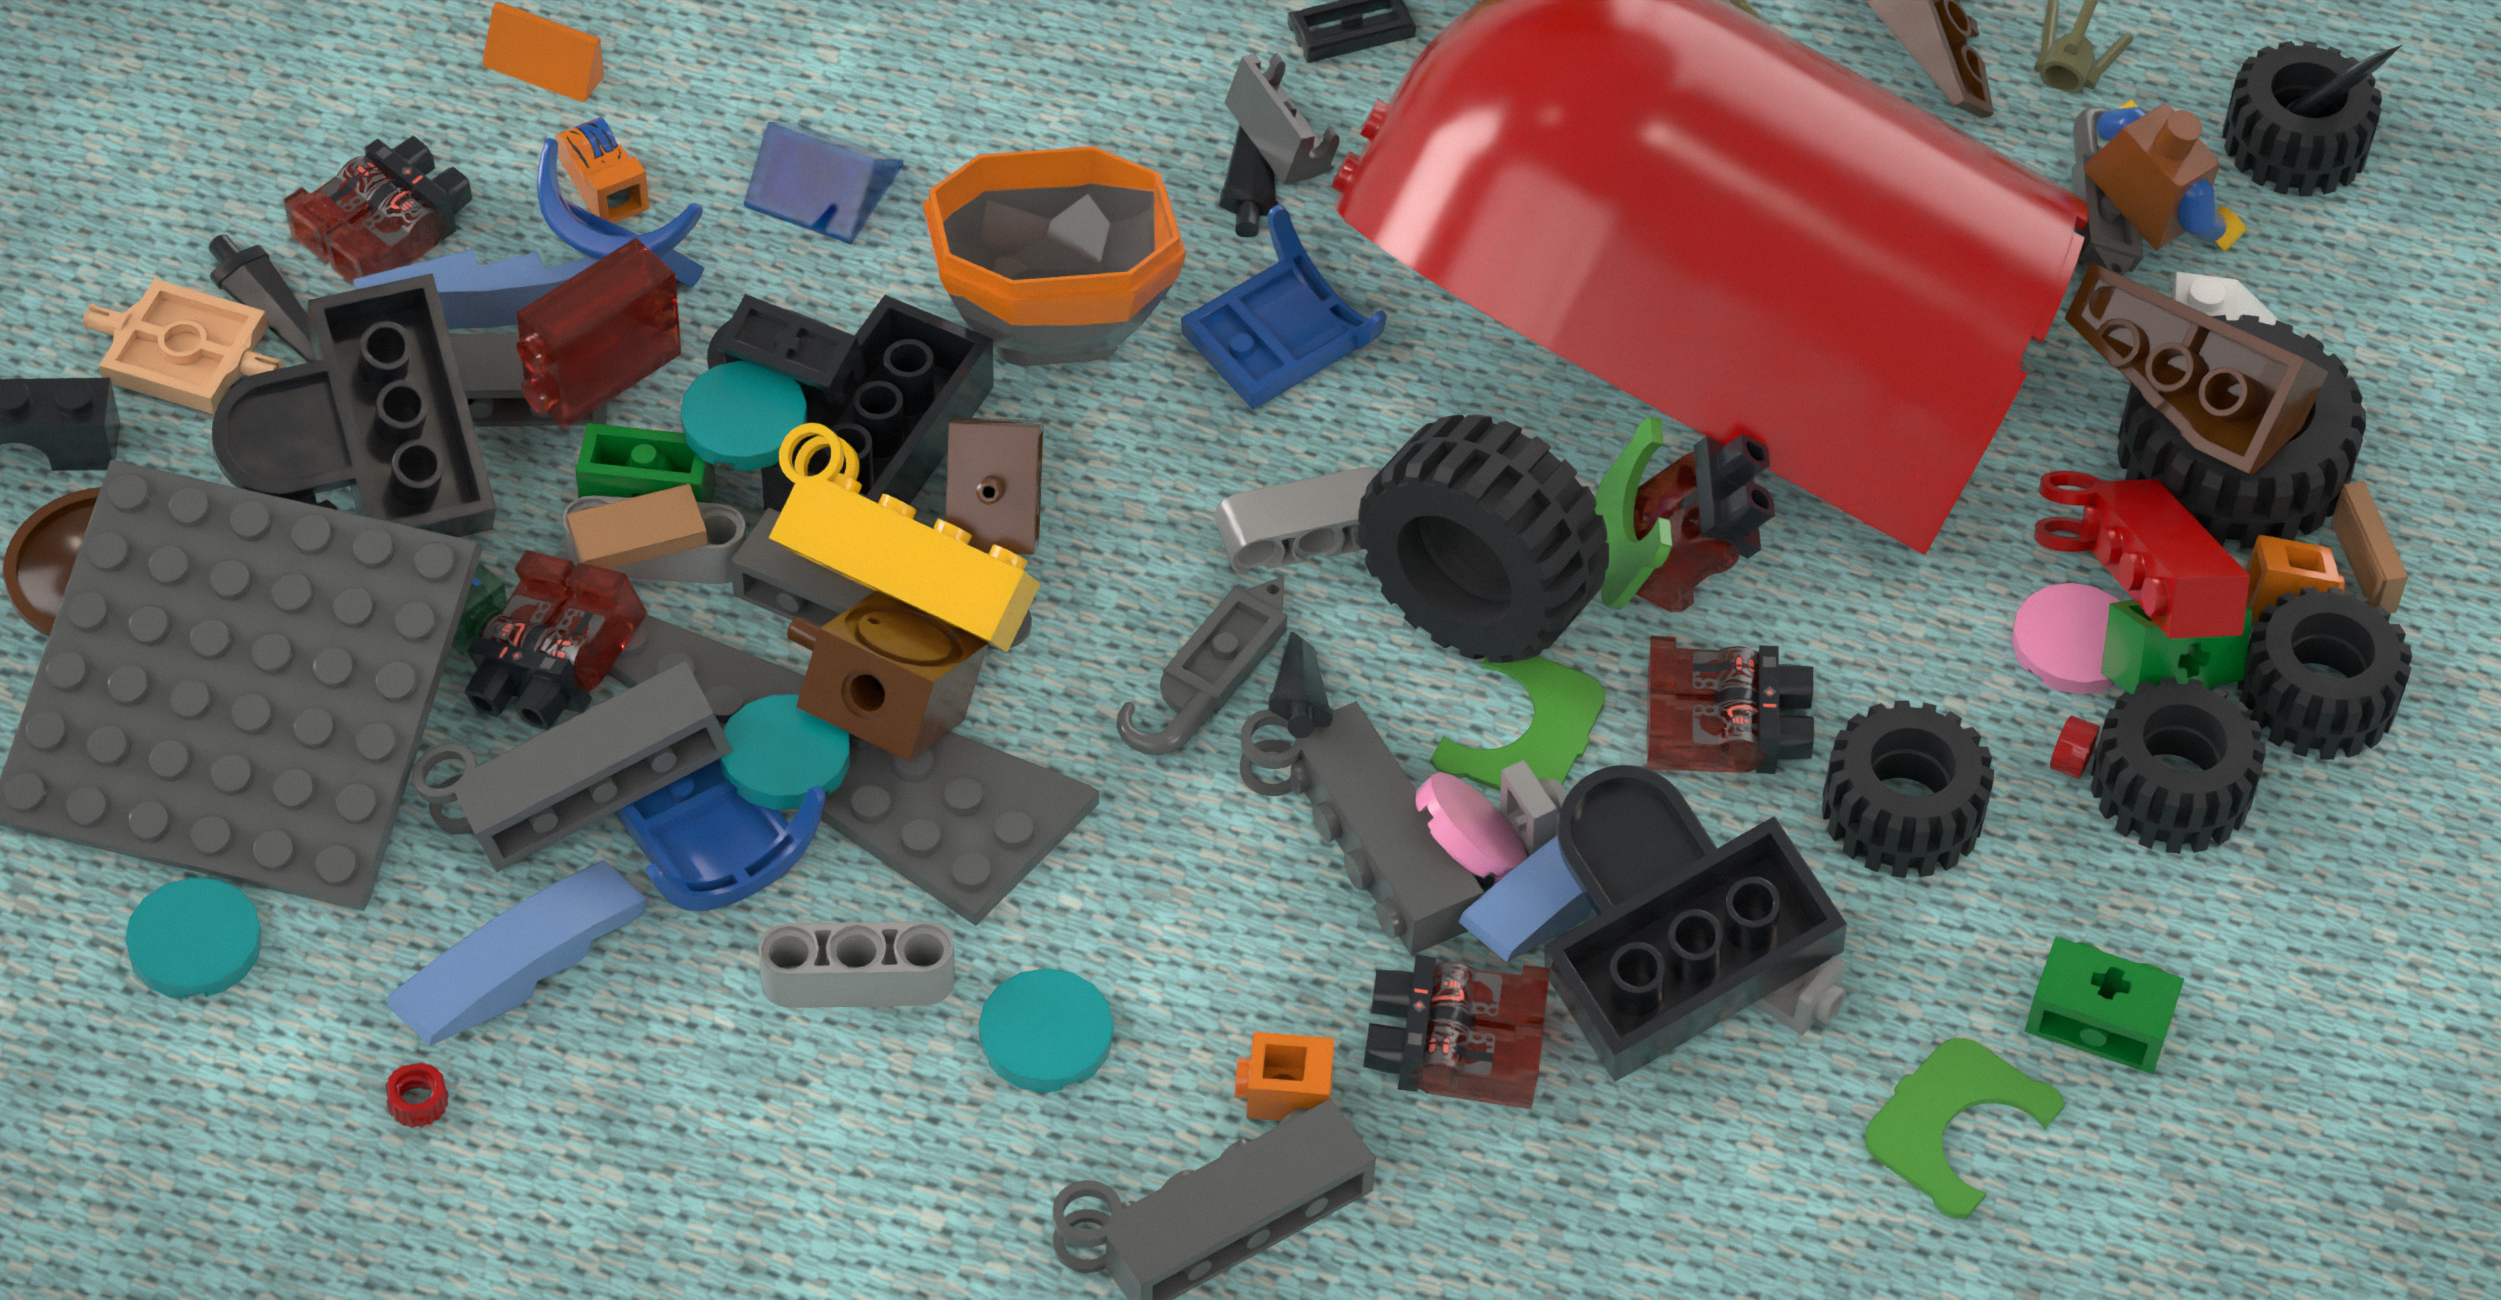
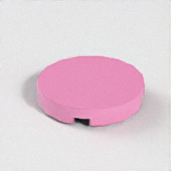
[2011,583,2120,694]
[1416,772,1527,884]

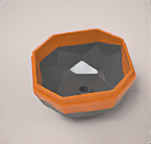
[923,146,1185,366]

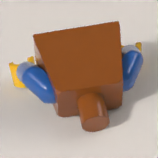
[2083,100,2247,252]

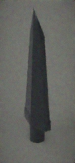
[2283,45,2402,118]
[1219,124,1279,238]
[209,234,316,362]
[1269,632,1333,738]

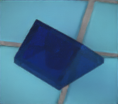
[744,122,903,244]

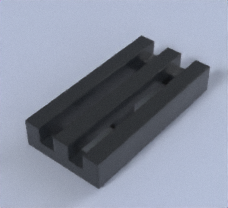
[1287,0,1416,63]

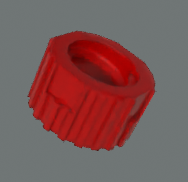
[2050,715,2101,780]
[385,1062,449,1128]

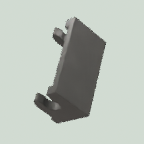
[1224,53,1340,185]

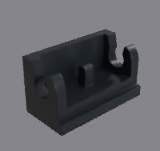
[717,294,866,407]

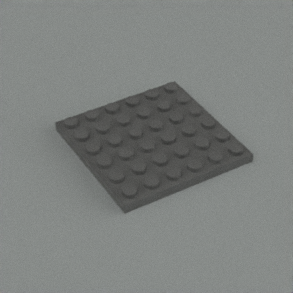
[0,460,482,911]

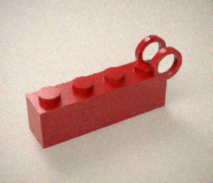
[2034,471,2250,639]

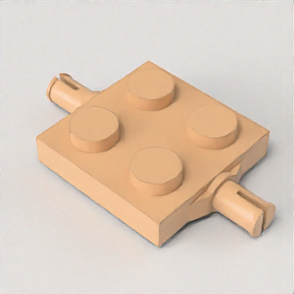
[83,279,285,415]

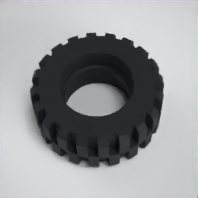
[2117,314,2366,549]
[1358,415,1609,663]

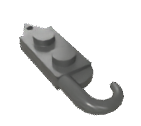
[2071,107,2144,276]
[1116,577,1287,755]

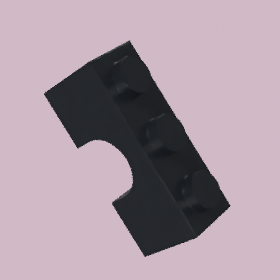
[0,378,120,471]

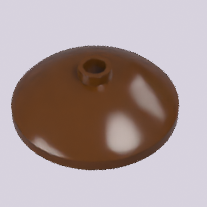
[3,487,101,637]

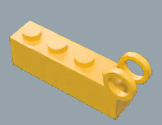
[769,423,1041,653]

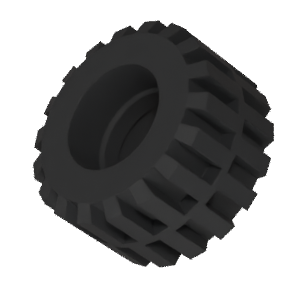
[2222,41,2382,196]
[2238,586,2412,760]
[2091,677,2266,854]
[1822,700,1994,878]

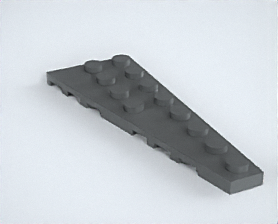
[583,607,1099,926]

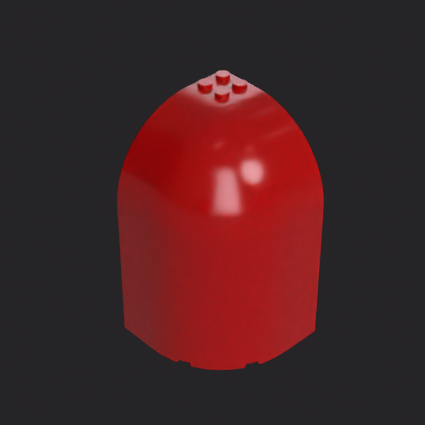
[1331,0,2088,555]

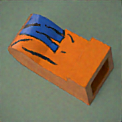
[555,117,649,223]

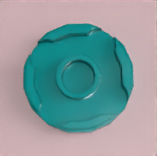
[680,361,807,471]
[720,695,850,810]
[125,877,262,999]
[979,968,1114,1093]

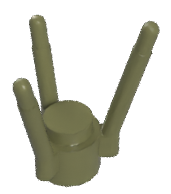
[2034,0,2133,94]

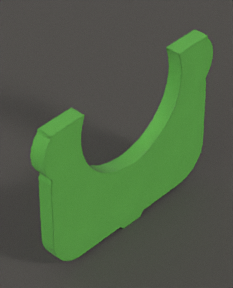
[1595,417,1672,609]
[1430,656,1605,791]
[1865,1038,2066,1220]

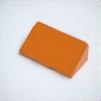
[483,2,604,102]

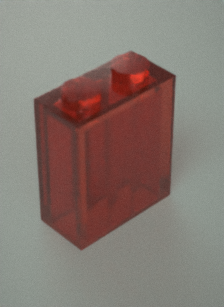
[516,237,681,430]

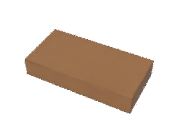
[2331,481,2408,613]
[566,484,708,576]

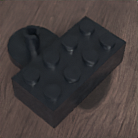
[212,273,497,537]
[707,295,994,512]
[1544,765,1847,1082]

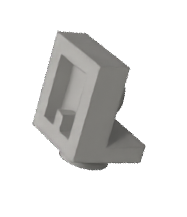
[1500,759,1568,856]
[1752,955,1846,1036]

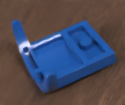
[537,138,705,290]
[1181,205,1387,410]
[614,758,825,911]

